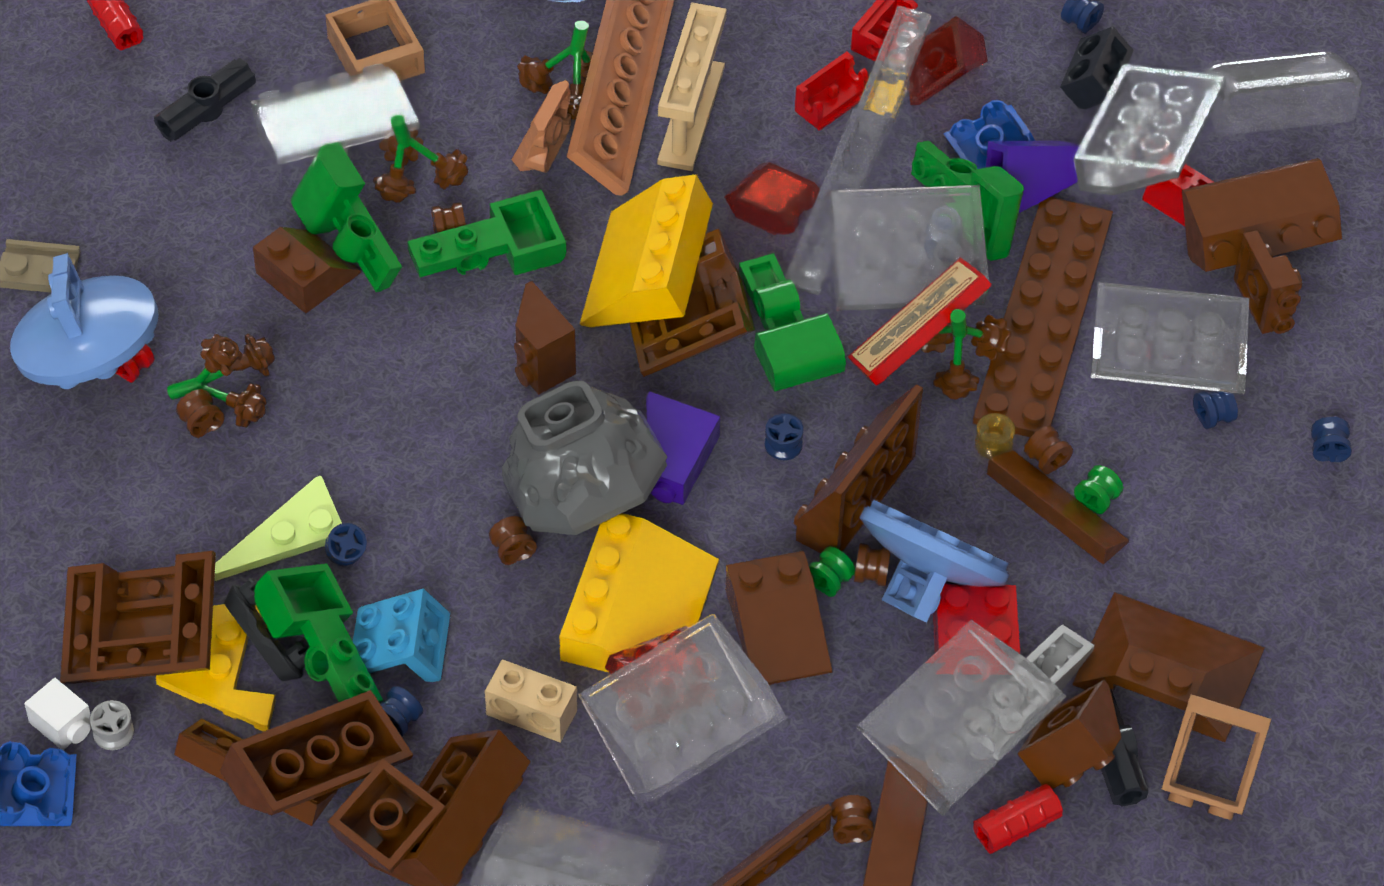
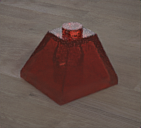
[903,16,988,105]

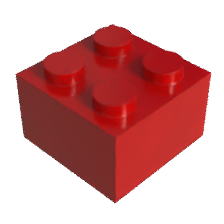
[933,584,1020,677]

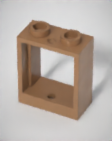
[326,0,425,94]
[1162,694,1271,820]

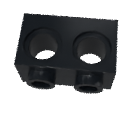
[1060,26,1134,110]

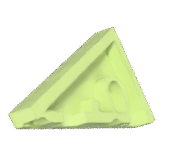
[215,476,342,581]

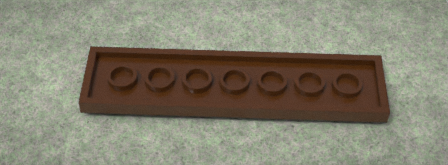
[972,197,1113,437]

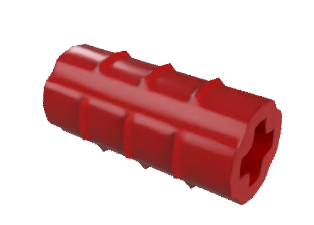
[87,0,144,51]
[973,784,1063,854]

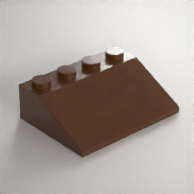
[794,384,923,553]

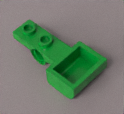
[911,141,1024,261]
[291,142,402,292]
[407,189,566,277]
[738,253,846,392]
[254,563,383,703]

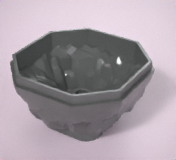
[502,381,667,535]

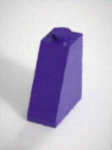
[986,141,1082,213]
[646,391,720,505]

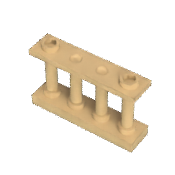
[657,2,727,171]

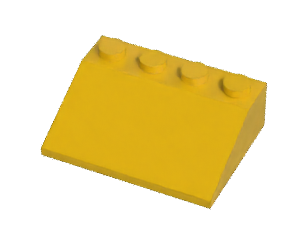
[580,174,713,327]
[559,513,719,689]

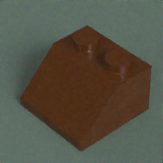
[253,227,361,314]
[514,281,576,395]
[1017,680,1122,789]
[327,759,446,873]

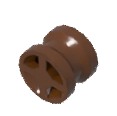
[431,202,466,233]
[176,389,224,438]
[1024,426,1073,475]
[489,516,537,565]
[854,543,891,587]
[831,795,874,844]

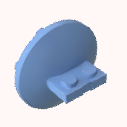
[10,253,159,389]
[859,500,1010,623]

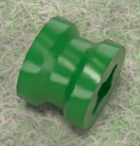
[1074,465,1124,514]
[809,547,855,597]

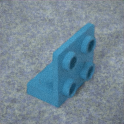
[353,589,450,682]

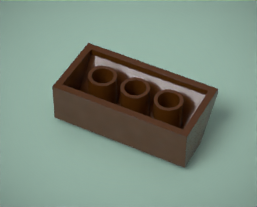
[1182,158,1342,272]
[220,690,413,816]
[368,729,531,886]

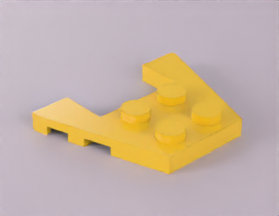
[156,604,276,731]

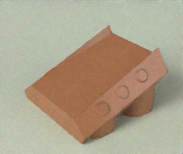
[511,80,571,173]

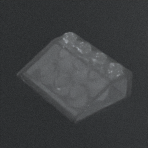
[250,64,420,165]
[1074,64,1226,195]
[831,185,989,311]
[1091,282,1249,394]
[578,614,787,802]
[856,620,1067,816]
[469,802,669,886]

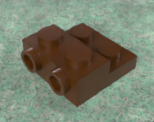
[1233,230,1302,334]

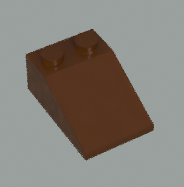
[725,551,832,687]

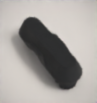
[224,578,307,681]

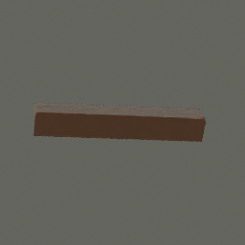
[987,450,1129,565]
[174,719,338,826]
[863,752,934,886]
[711,804,832,886]

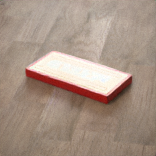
[848,257,992,386]

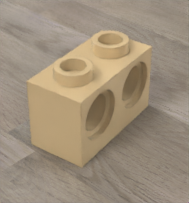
[485,659,577,743]

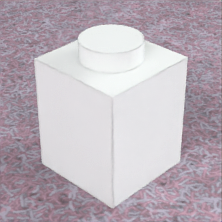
[24,678,91,750]

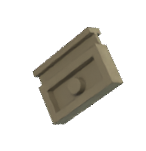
[0,239,81,293]

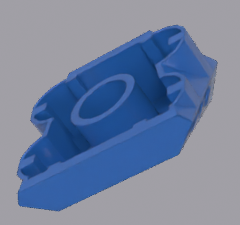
[943,100,1035,169]
[0,741,77,826]

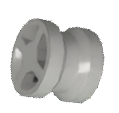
[90,700,134,750]

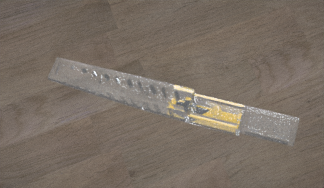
[785,6,932,295]

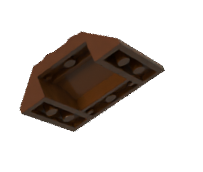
[630,228,755,377]
[60,551,216,684]
[1073,592,1265,742]

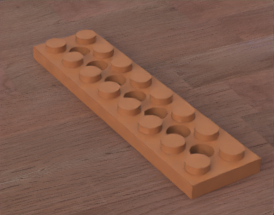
[567,0,674,196]

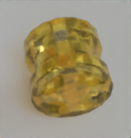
[975,413,1015,459]

